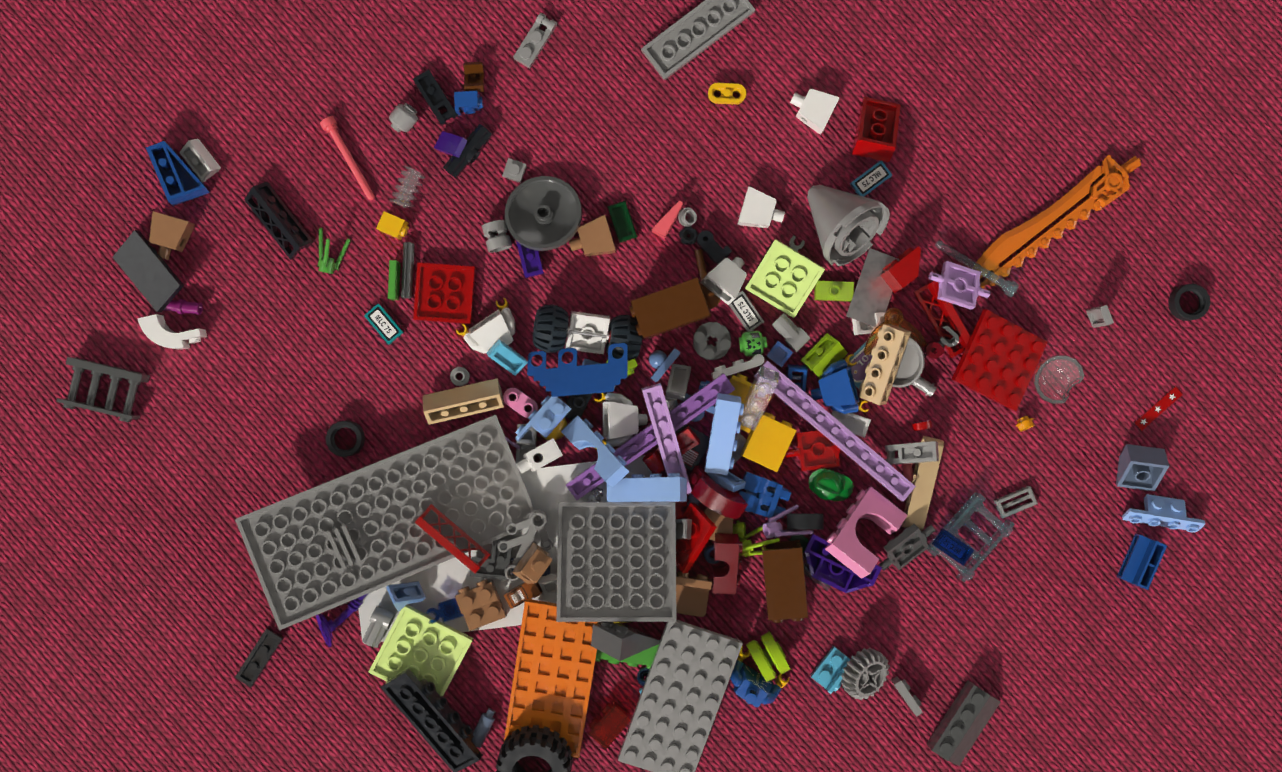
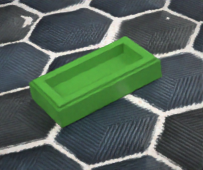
[388,260,401,301]

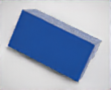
[1116,533,1167,590]

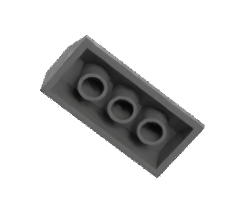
[927,680,1001,766]

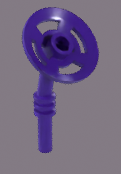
[316,594,367,647]

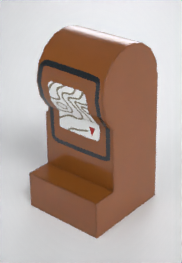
[503,582,543,609]

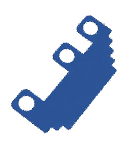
[527,343,628,397]

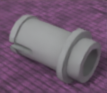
[911,376,937,397]

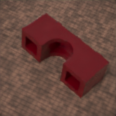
[712,533,743,594]

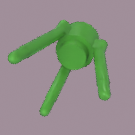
[318,228,351,274]

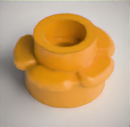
[1016,416,1035,432]

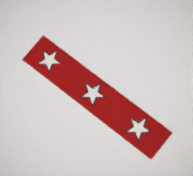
[1135,386,1183,431]

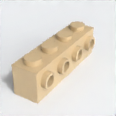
[859,324,911,405]
[423,378,504,425]

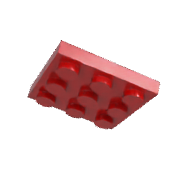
[413,262,476,324]

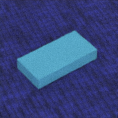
[487,339,528,376]

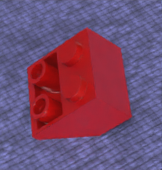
[880,246,921,293]

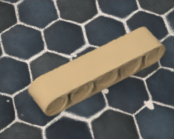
[902,436,944,531]

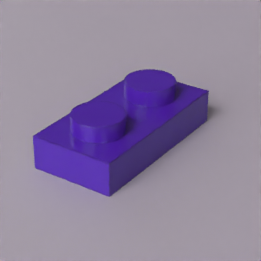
[516,241,544,278]

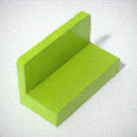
[801,333,847,379]

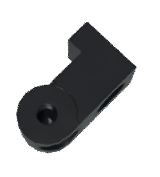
[697,231,732,266]

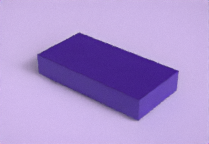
[434,131,467,158]

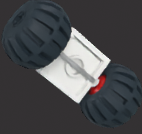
[533,304,643,361]

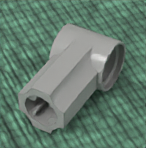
[772,313,810,352]
[362,605,395,648]

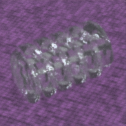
[389,166,425,209]

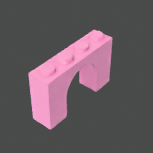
[825,487,907,578]

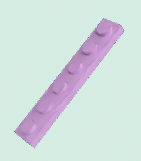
[641,383,692,494]

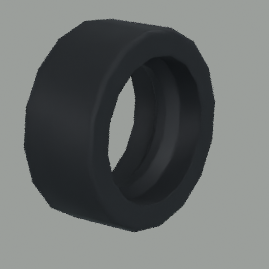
[1168,284,1210,321]
[326,420,365,457]
[787,514,824,529]

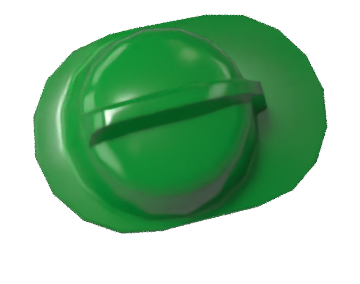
[808,468,854,501]

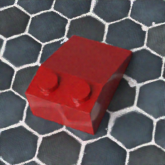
[852,97,901,162]

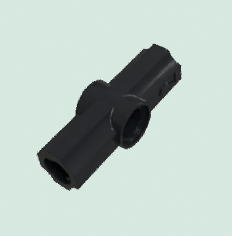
[443,124,493,179]

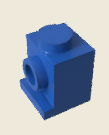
[454,91,483,116]

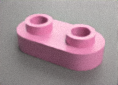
[503,388,539,418]

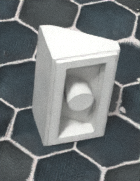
[179,139,221,182]

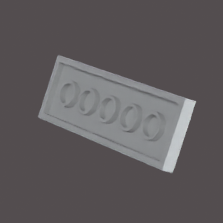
[641,0,755,81]

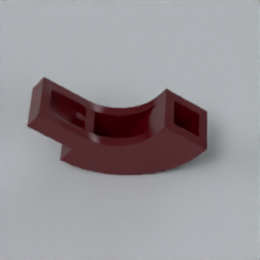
[688,466,748,519]

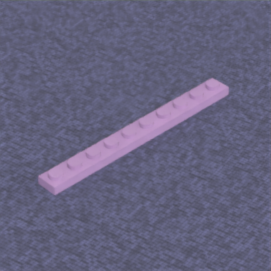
[754,361,916,501]

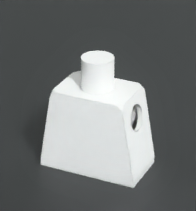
[790,89,839,135]
[737,187,785,228]
[700,257,747,305]
[516,438,563,474]

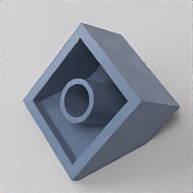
[1116,444,1169,491]

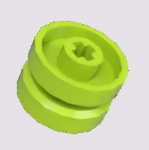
[746,631,791,682]

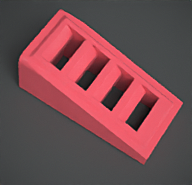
[652,201,683,239]

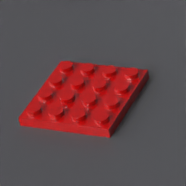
[951,309,1048,411]

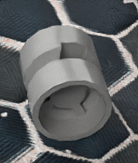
[482,220,512,253]

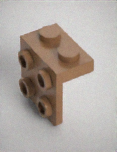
[676,571,712,617]

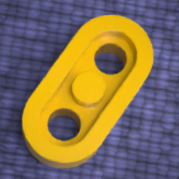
[708,83,746,105]

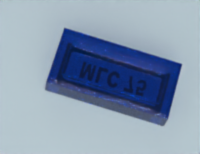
[932,528,974,566]

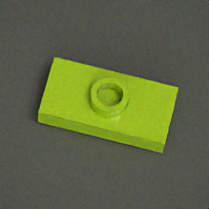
[814,281,854,302]

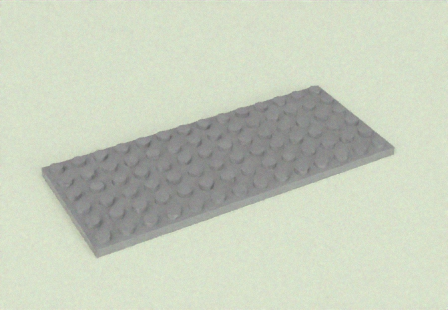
[235,415,539,630]

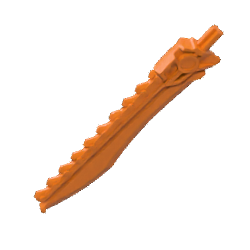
[972,155,1142,289]

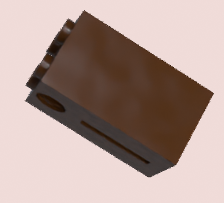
[629,278,712,339]
[762,540,808,623]

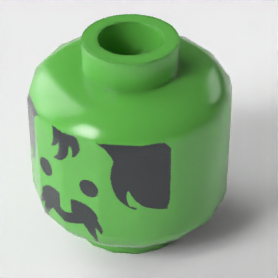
[739,331,767,357]

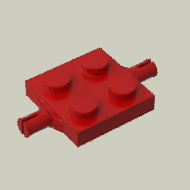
[786,430,841,471]

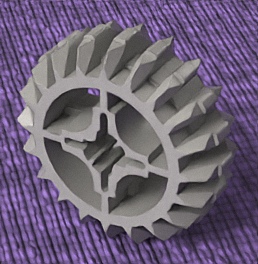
[841,648,890,700]

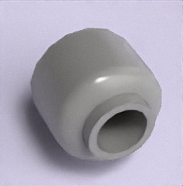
[389,103,418,132]

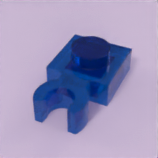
[425,598,463,624]

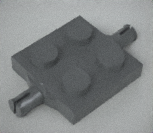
[878,524,935,571]

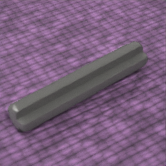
[401,242,415,299]

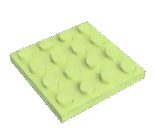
[368,605,473,696]

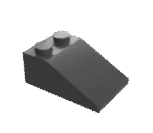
[591,622,660,661]

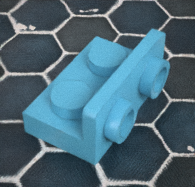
[810,646,851,694]

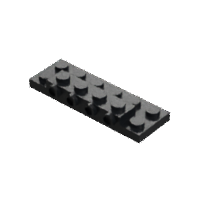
[380,668,483,772]

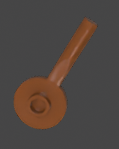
[695,249,721,310]

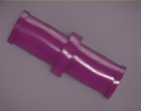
[163,299,203,315]

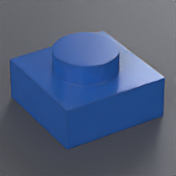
[766,341,793,368]

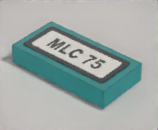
[364,303,404,345]

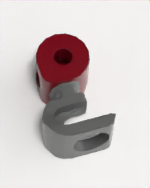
[924,325,959,359]

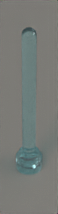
[935,241,1020,297]

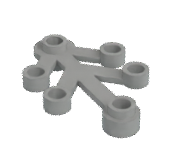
[497,509,553,581]

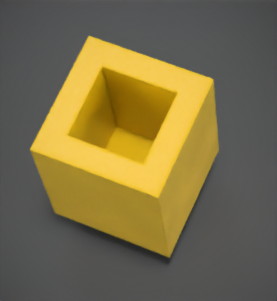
[376,211,409,240]

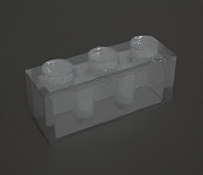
[738,366,779,431]

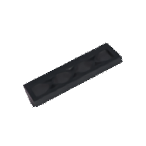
[244,182,314,260]

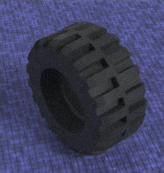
[496,725,573,772]

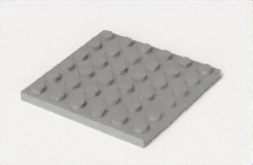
[556,502,676,622]

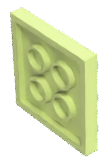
[745,239,825,318]

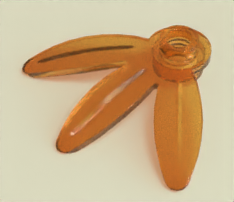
[864,307,926,355]

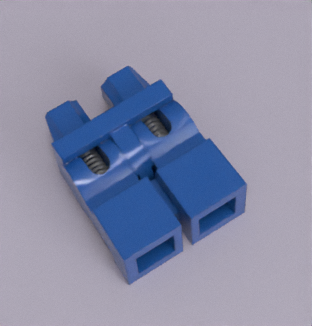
[738,471,792,518]

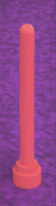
[320,116,375,200]

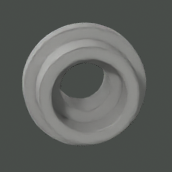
[678,207,697,227]
[450,367,470,386]

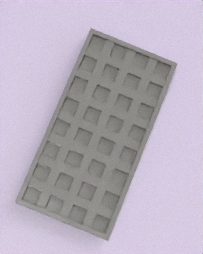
[618,620,743,772]

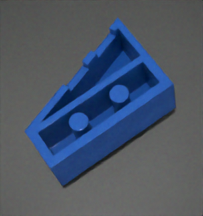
[146,141,210,206]

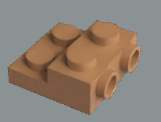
[455,579,506,631]

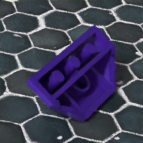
[804,534,882,593]

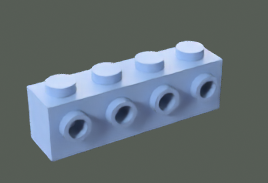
[705,393,744,476]
[607,473,687,502]

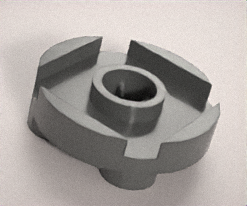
[693,322,731,360]

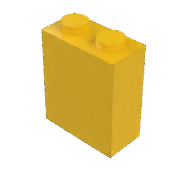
[740,412,796,472]

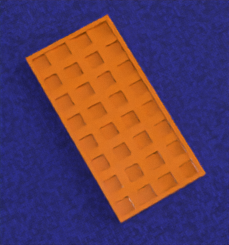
[503,599,598,758]

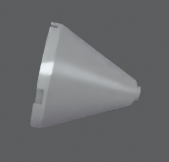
[807,185,890,266]

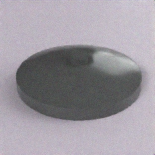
[505,176,582,251]

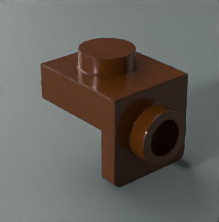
[463,62,485,92]

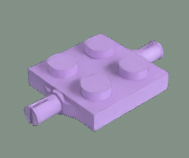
[928,261,991,310]

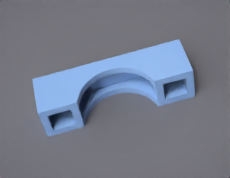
[561,415,630,488]

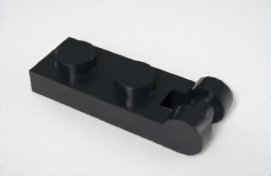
[413,69,458,126]

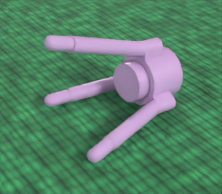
[763,505,814,539]

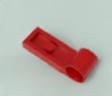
[642,426,700,474]

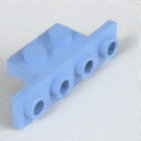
[515,396,571,442]
[1122,494,1205,532]

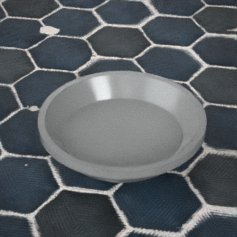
[892,337,925,388]

